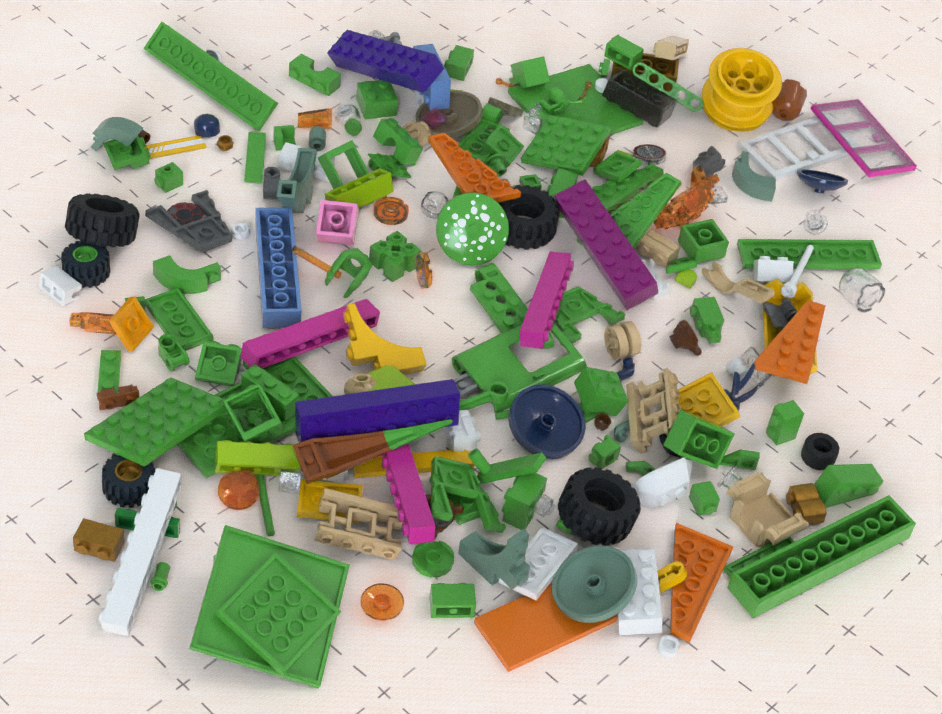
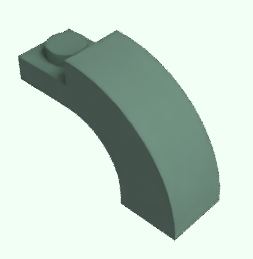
[91,117,143,151]

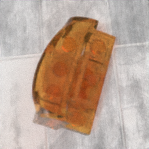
[654,165,720,230]

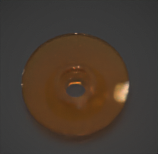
[361,583,404,621]

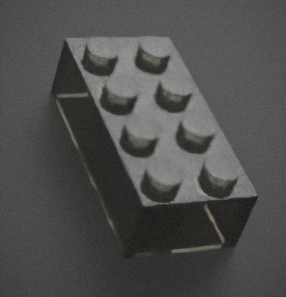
[602,69,678,128]

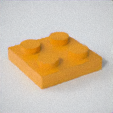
[109,297,154,351]

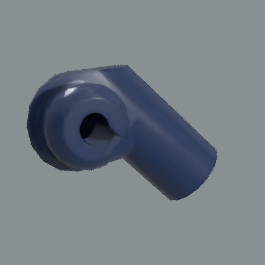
[616,357,635,381]

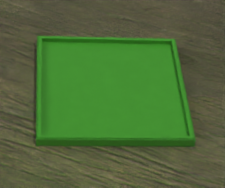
[508,64,644,135]
[189,525,350,688]

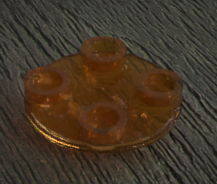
[218,470,260,510]

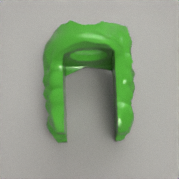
[325,248,373,298]

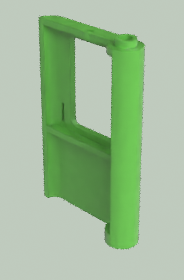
[452,322,587,412]

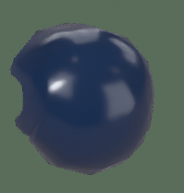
[194,114,220,138]

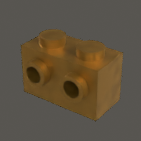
[73,518,125,562]

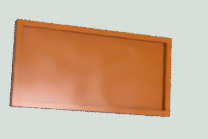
[474,584,618,672]

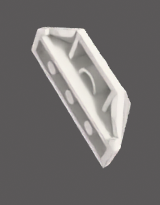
[631,457,693,509]

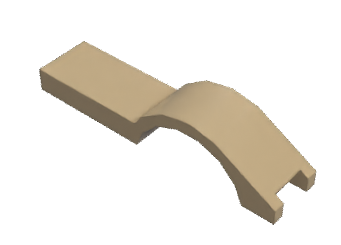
[702,262,774,304]

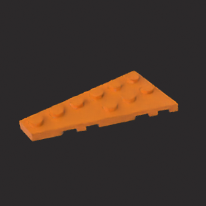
[428,133,521,203]
[753,301,826,384]
[670,523,733,643]

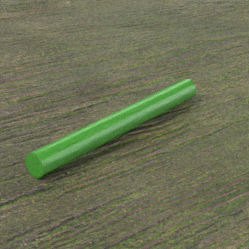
[255,474,275,536]

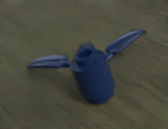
[724,363,758,411]

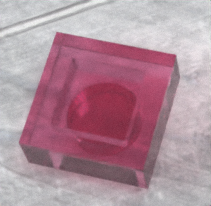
[422,108,447,129]

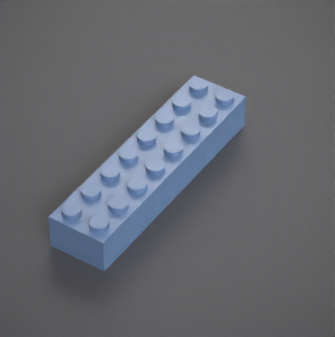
[255,207,302,328]

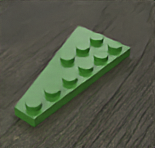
[592,164,664,212]
[576,173,682,248]

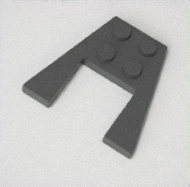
[145,190,232,252]

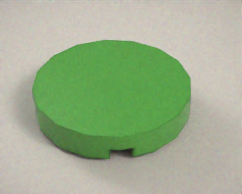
[412,541,454,577]

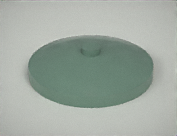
[552,546,637,623]

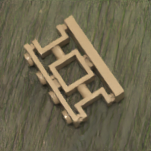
[626,368,681,454]
[315,488,402,560]

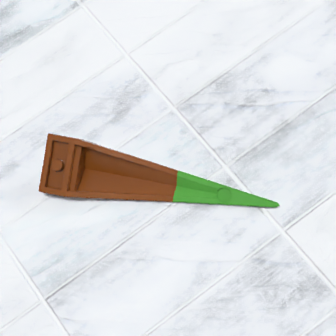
[293,419,453,484]

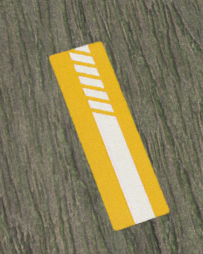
[144,135,207,159]

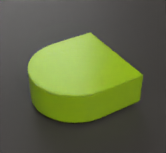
[675,269,697,289]

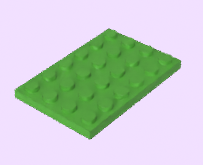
[84,377,226,467]

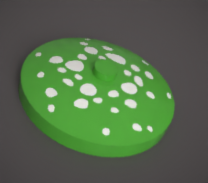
[436,192,509,266]

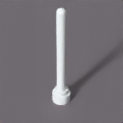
[781,245,814,298]

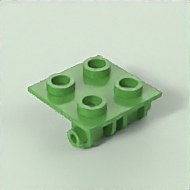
[368,153,411,178]

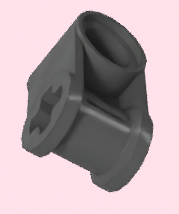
[263,167,281,199]

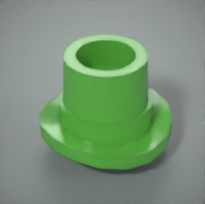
[484,154,507,177]

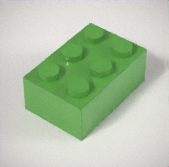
[663,410,735,469]

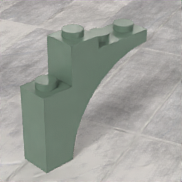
[277,148,317,213]
[458,529,530,589]

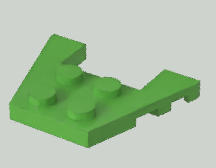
[556,286,626,343]

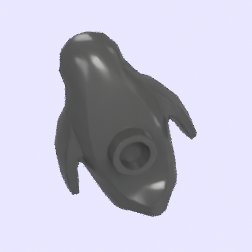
[692,146,725,186]

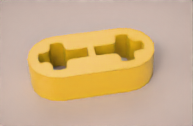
[657,562,687,593]

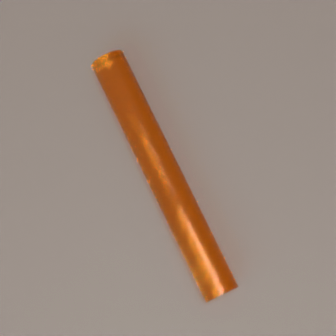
[292,245,342,279]

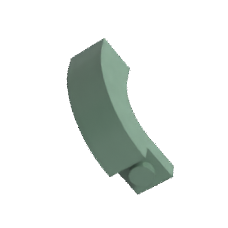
[732,151,776,202]

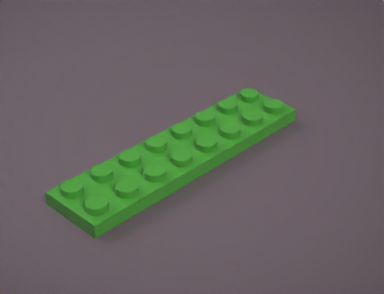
[737,239,882,269]

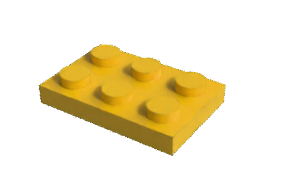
[297,480,363,523]

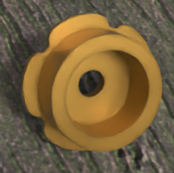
[217,135,234,151]

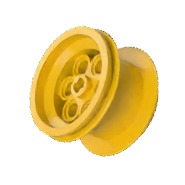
[701,48,782,132]

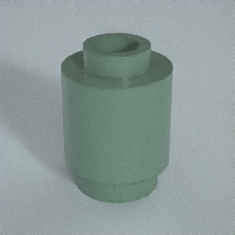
[309,126,326,151]

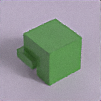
[509,56,550,89]

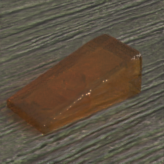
[297,108,332,129]

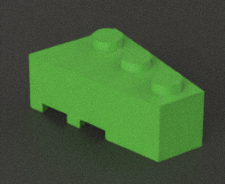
[814,464,884,508]

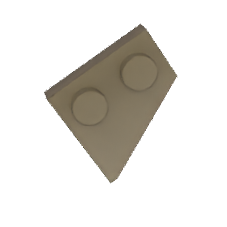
[488,97,524,118]

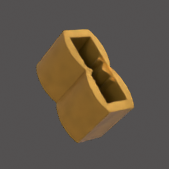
[786,483,827,525]

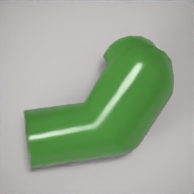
[626,461,655,476]

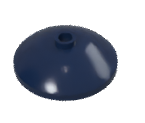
[797,169,848,193]

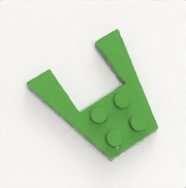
[431,456,506,533]

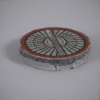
[633,144,666,165]

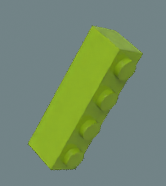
[324,168,394,210]
[215,440,300,477]

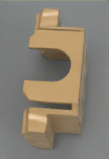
[726,472,809,547]

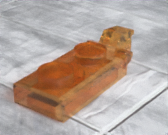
[69,312,117,335]

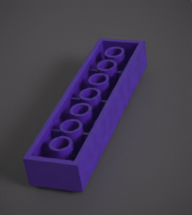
[327,30,444,93]
[295,379,460,443]

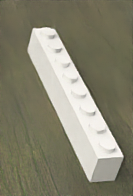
[99,468,183,636]

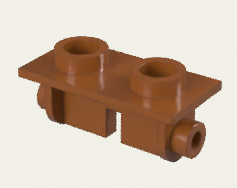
[96,384,139,410]

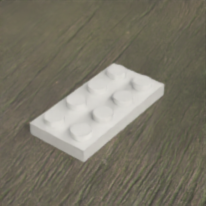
[499,527,578,600]

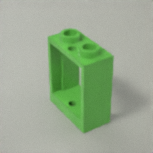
[317,140,369,189]
[223,383,283,443]

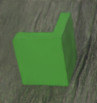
[273,125,296,151]

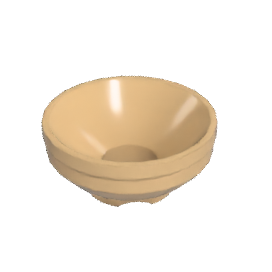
[344,373,376,395]

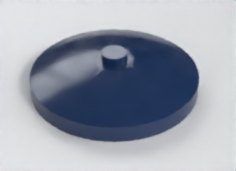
[508,384,586,459]

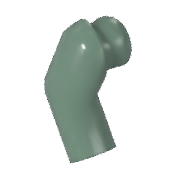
[614,420,630,443]

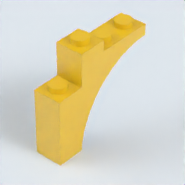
[343,303,427,375]

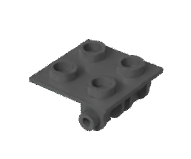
[762,299,797,329]

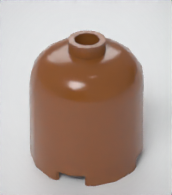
[772,79,807,121]

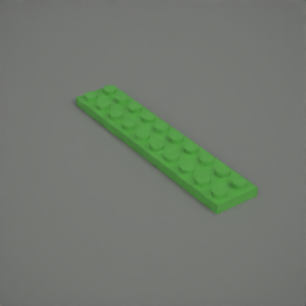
[143,21,279,132]

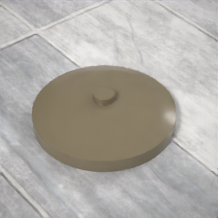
[416,91,483,138]

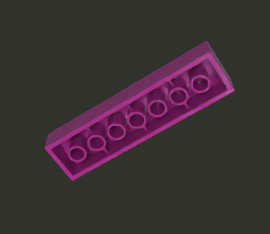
[554,179,658,310]

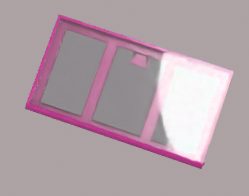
[810,99,917,178]

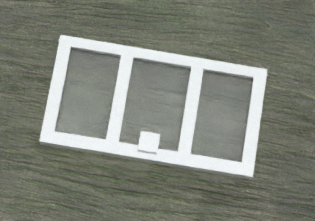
[737,114,860,180]

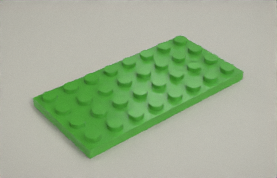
[177,357,332,478]

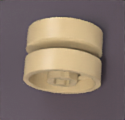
[604,321,641,360]

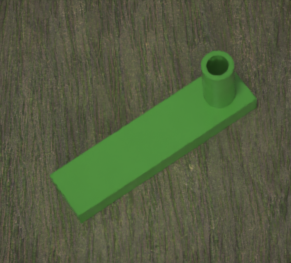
[468,448,547,484]

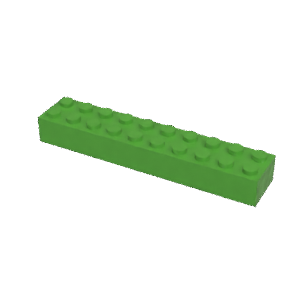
[727,495,916,618]

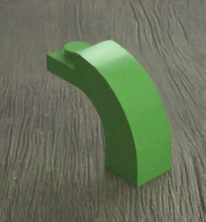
[153,255,221,294]

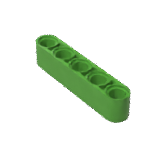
[632,62,704,112]

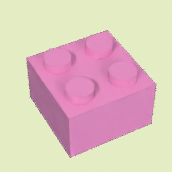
[316,200,359,245]

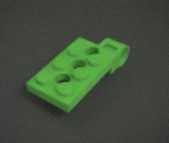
[459,103,510,163]
[470,263,528,333]

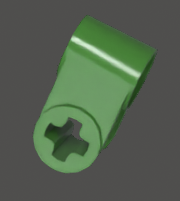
[158,334,190,372]

